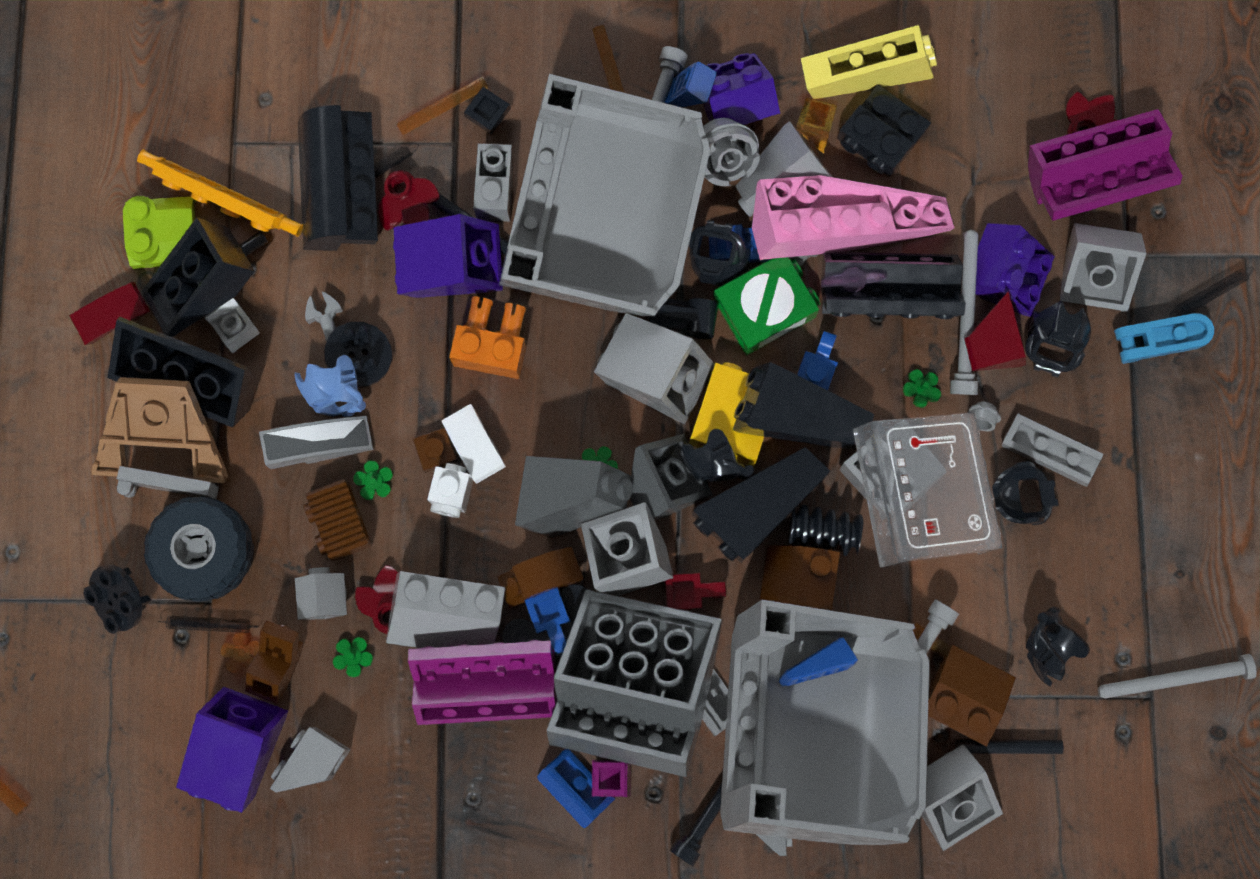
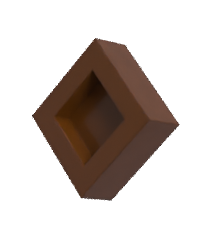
[413,428,457,473]

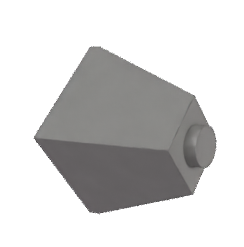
[736,121,833,217]

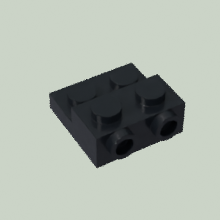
[837,85,931,177]

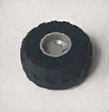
[144,496,254,602]

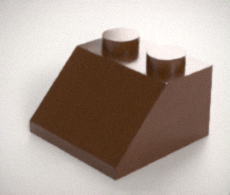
[759,545,840,611]
[928,644,1016,747]

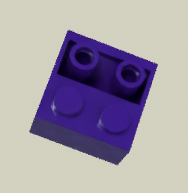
[703,53,780,125]
[976,223,1055,317]

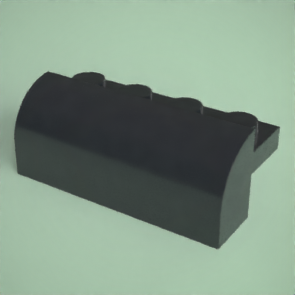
[298,105,378,251]
[821,252,966,319]

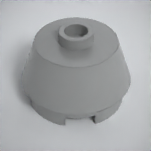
[703,118,760,187]

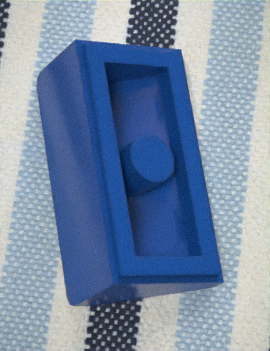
[537,748,615,828]

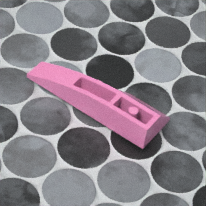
[752,175,954,260]

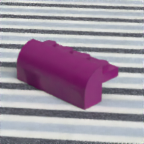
[1028,109,1183,221]
[408,640,557,725]

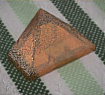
[796,97,837,154]

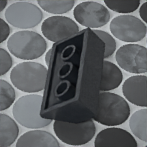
[107,317,256,427]

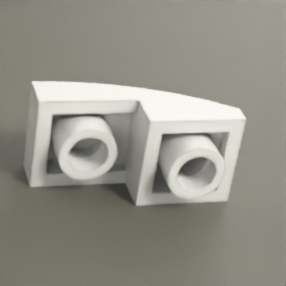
[204,298,260,353]
[442,404,506,484]

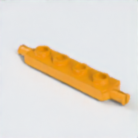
[137,150,303,237]

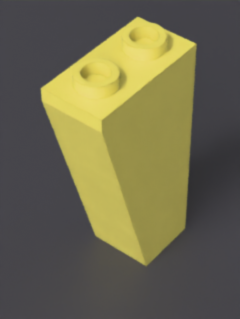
[801,25,937,100]

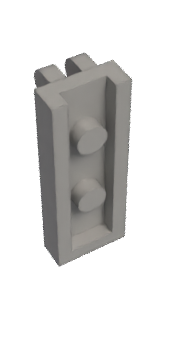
[1002,414,1104,487]
[116,466,219,499]

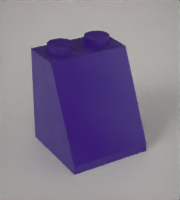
[393,214,503,298]
[176,687,288,813]

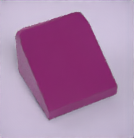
[592,760,631,797]

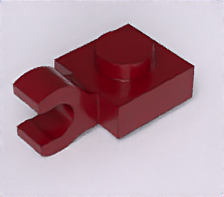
[665,573,726,610]

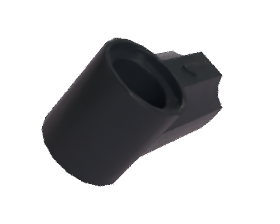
[649,298,719,339]

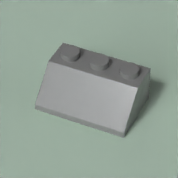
[386,571,505,648]

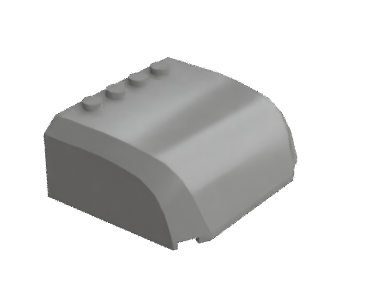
[499,74,710,316]
[720,600,929,845]

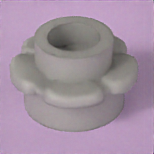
[967,401,1001,431]

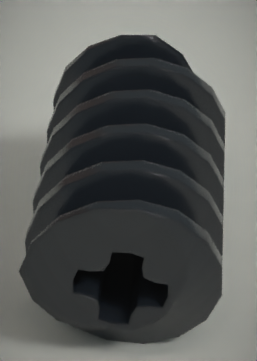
[788,504,864,556]

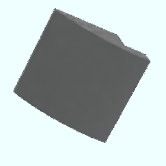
[547,590,722,777]

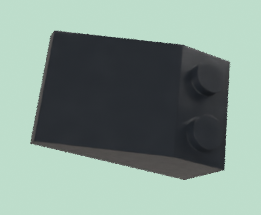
[141,217,255,337]

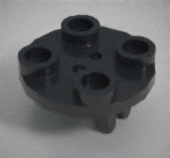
[324,322,392,388]
[83,564,152,634]

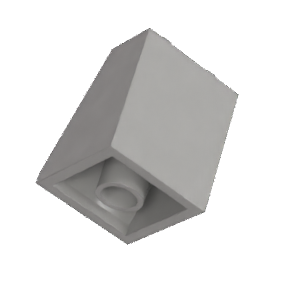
[594,313,715,424]

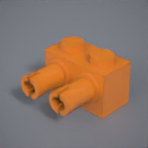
[449,296,527,380]

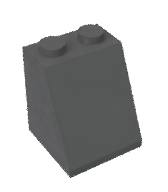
[515,456,632,538]

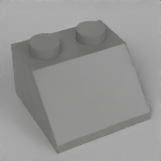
[1060,223,1146,311]
[581,502,673,596]
[921,744,1003,851]

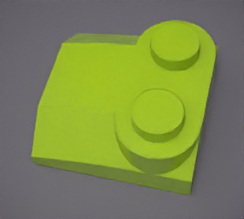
[123,196,196,269]

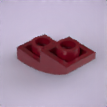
[69,282,150,345]

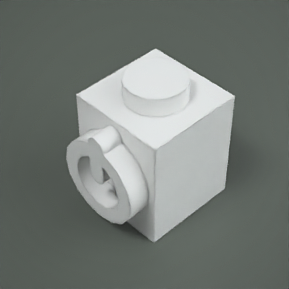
[427,463,474,518]

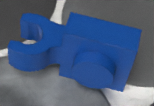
[797,331,838,390]
[524,588,571,654]

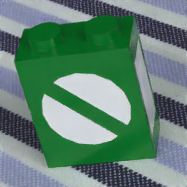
[713,257,820,356]

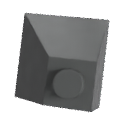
[630,434,713,520]

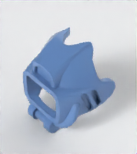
[295,355,366,418]

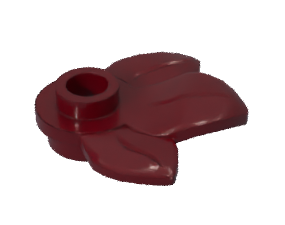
[1066,92,1117,135]
[378,170,440,231]
[355,565,398,634]

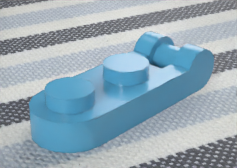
[1114,313,1214,364]

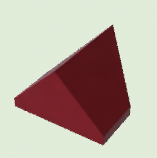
[964,291,1026,371]

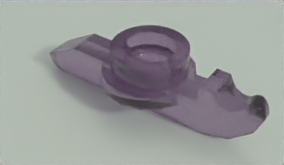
[821,267,887,292]

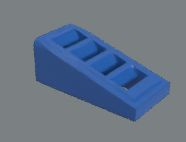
[665,62,717,108]
[779,637,858,687]

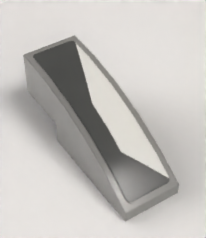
[259,416,374,469]

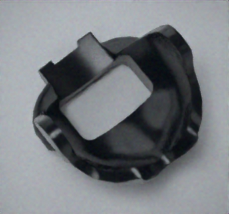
[689,219,751,287]
[1025,301,1092,378]
[680,429,754,482]
[992,461,1059,525]
[1026,606,1090,687]

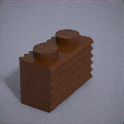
[303,479,372,561]

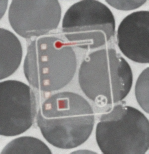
[853,413,1003,567]

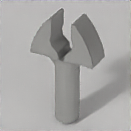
[305,292,343,341]

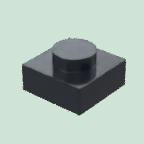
[464,87,511,135]

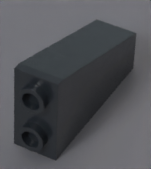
[732,362,875,449]
[692,447,830,563]

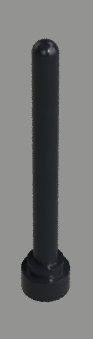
[669,781,722,867]

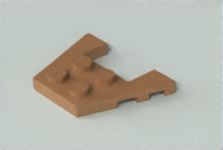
[91,377,228,483]

